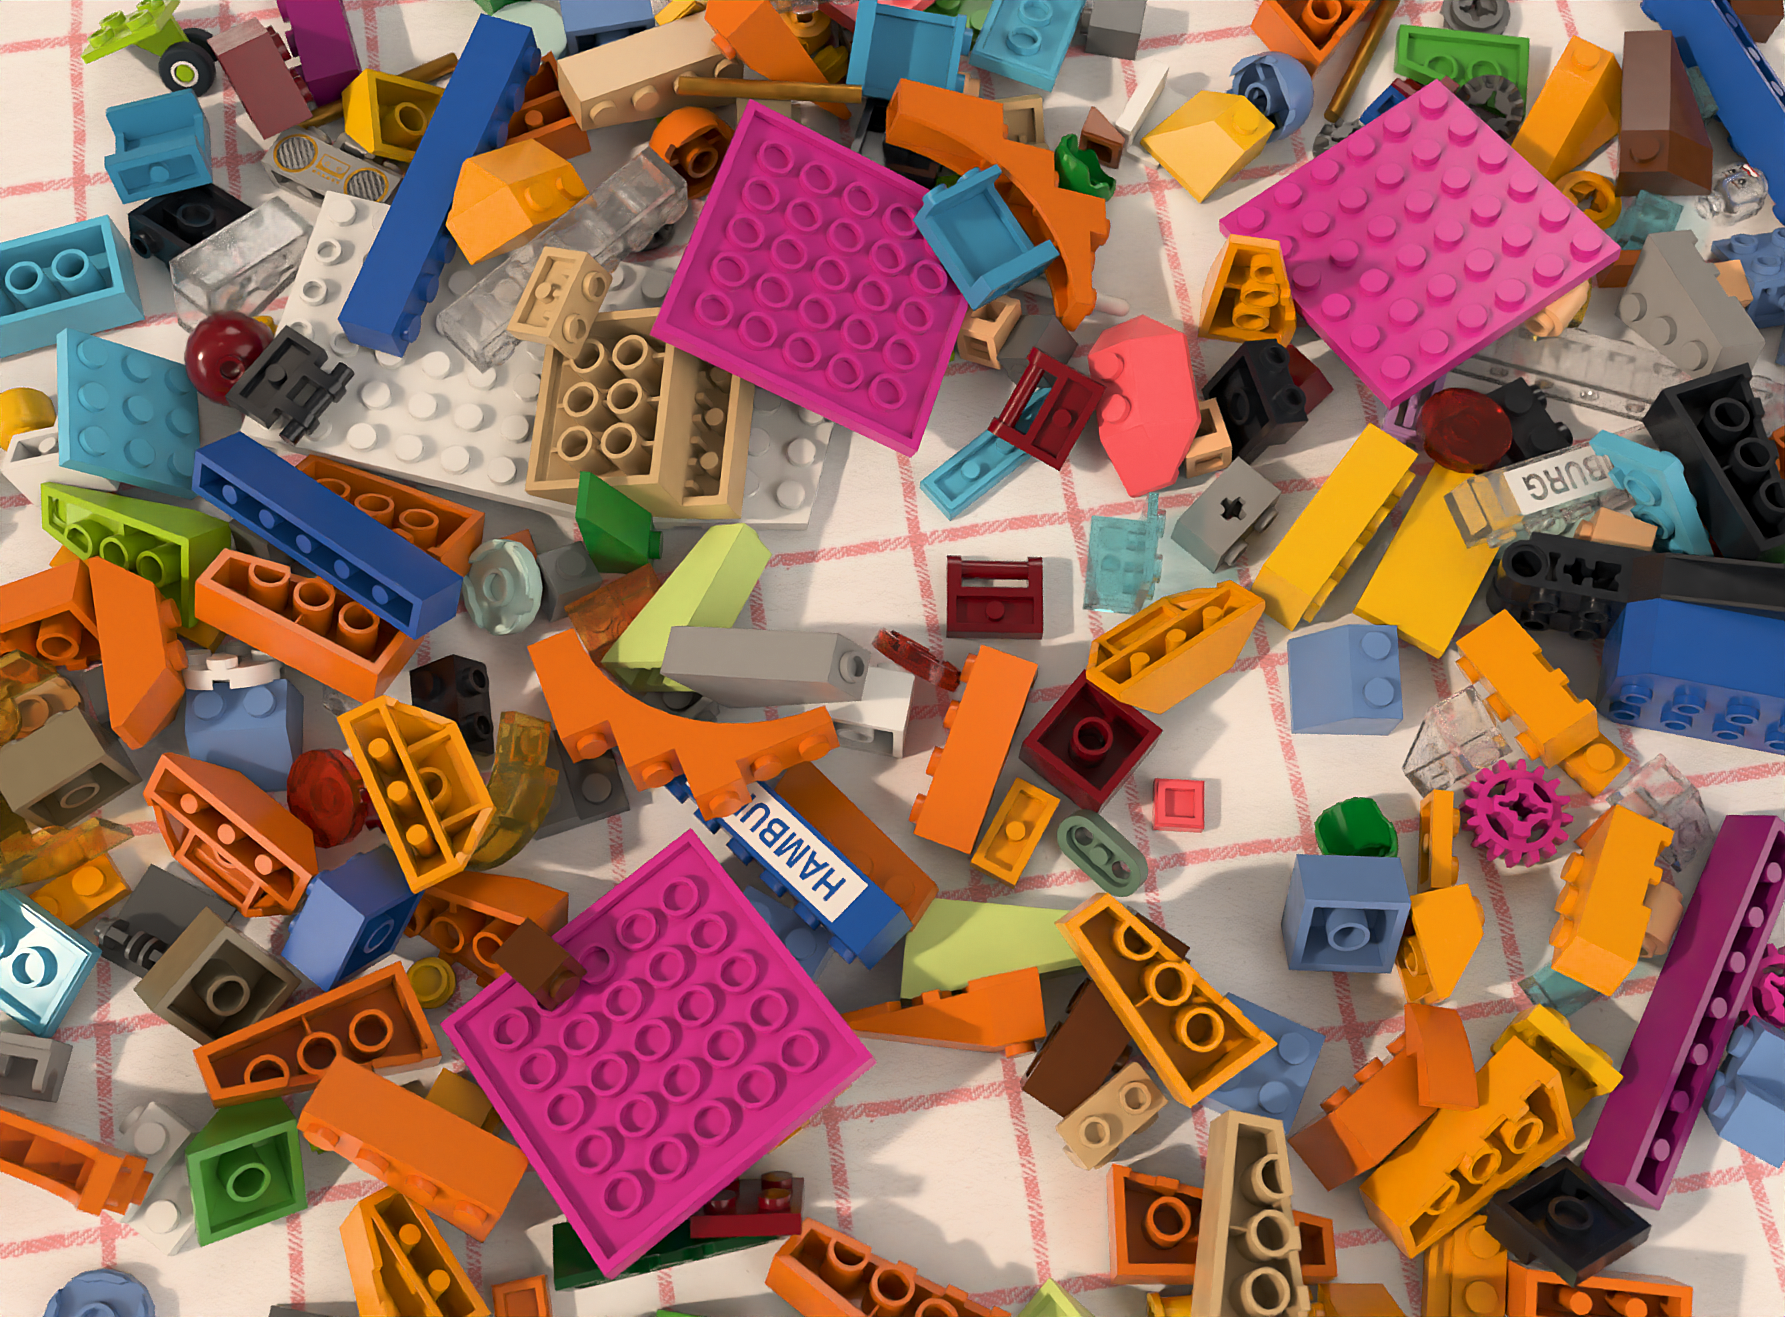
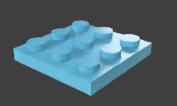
[56,327,200,500]

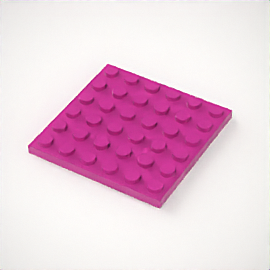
[1219,79,1621,410]
[649,99,969,458]
[440,828,877,1280]

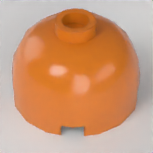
[649,106,735,200]

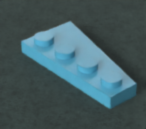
[1589,429,1715,557]

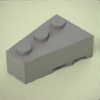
[1614,230,1766,379]

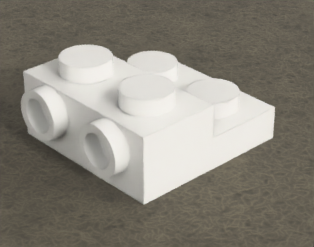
[103,1101,200,1256]

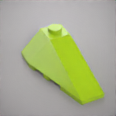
[41,482,231,629]

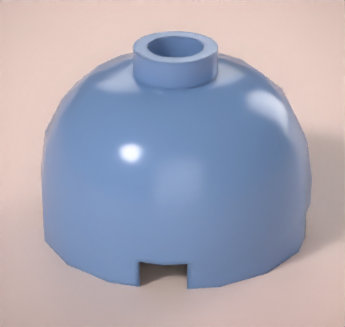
[1226,51,1314,144]

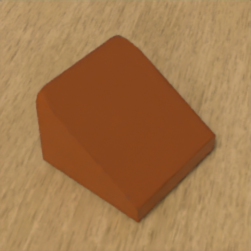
[1078,106,1125,170]

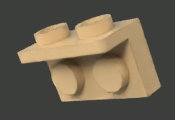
[506,246,613,359]

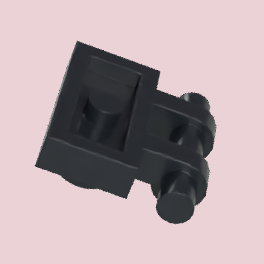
[225,325,355,447]

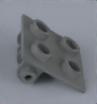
[94,863,238,978]

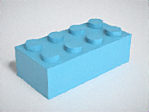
[0,215,145,358]

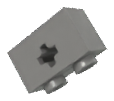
[1170,456,1282,573]

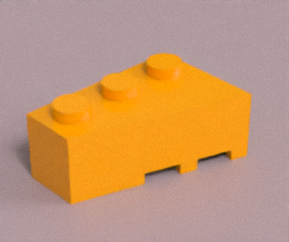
[1549,804,1675,997]

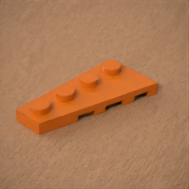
[774,761,939,933]

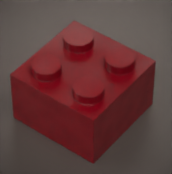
[207,17,314,140]
[1018,669,1163,814]

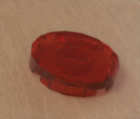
[1415,388,1513,474]
[871,628,962,692]
[287,748,367,849]

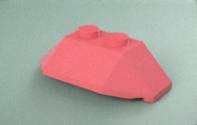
[1087,315,1201,498]

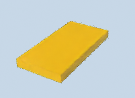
[1352,456,1520,659]

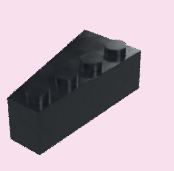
[1641,362,1785,564]

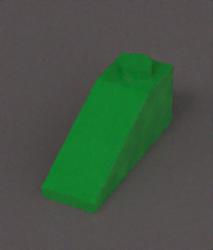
[575,471,663,575]

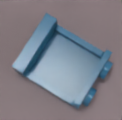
[846,0,973,101]
[104,88,213,204]
[913,164,1060,311]

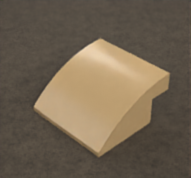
[525,307,755,519]

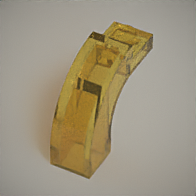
[464,711,560,872]

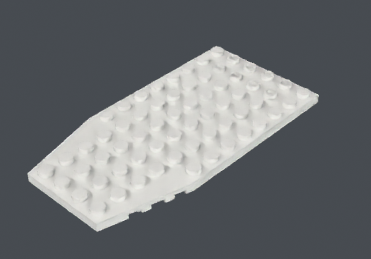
[240,190,834,530]

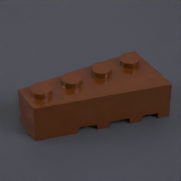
[1020,906,1191,1118]

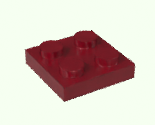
[690,1171,805,1238]

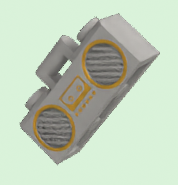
[261,125,405,208]

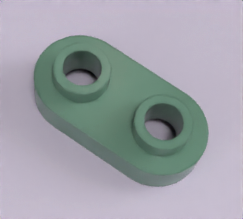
[1057,809,1148,897]

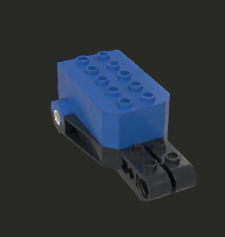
[1486,531,1785,756]

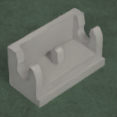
[0,1031,73,1103]

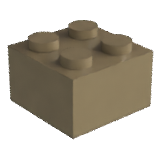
[0,706,143,836]
[133,906,302,1046]

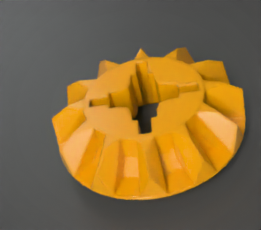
[1554,171,1622,231]

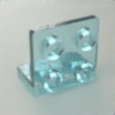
[1083,492,1166,615]

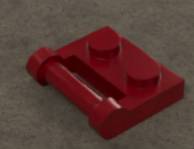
[987,346,1107,471]
[946,555,1043,640]

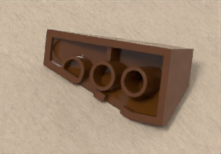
[1615,30,1713,197]

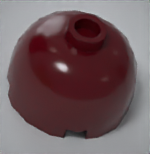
[183,311,275,407]

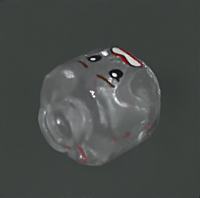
[1695,162,1768,228]

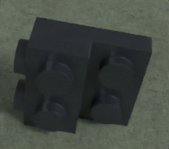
[851,97,943,190]
[127,183,264,286]
[1201,339,1309,465]
[1434,377,1574,493]
[1485,1156,1652,1288]

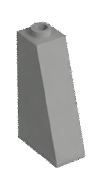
[660,626,871,709]

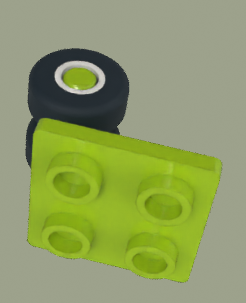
[80,0,218,97]

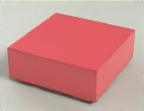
[1152,778,1204,833]

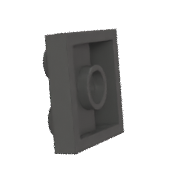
[497,725,631,841]

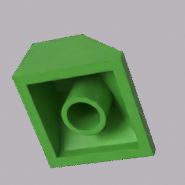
[184,1097,308,1247]

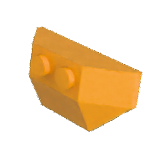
[445,138,601,266]
[1086,580,1265,715]
[336,695,497,894]

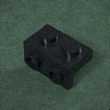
[409,654,495,757]

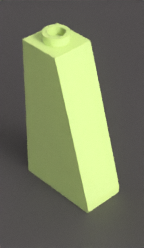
[601,523,772,692]
[900,898,1086,1006]

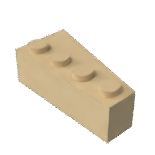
[557,10,744,131]
[1191,1110,1311,1317]

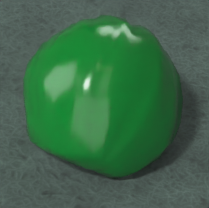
[1054,133,1116,202]
[1314,797,1398,857]

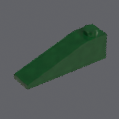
[552,1218,780,1292]

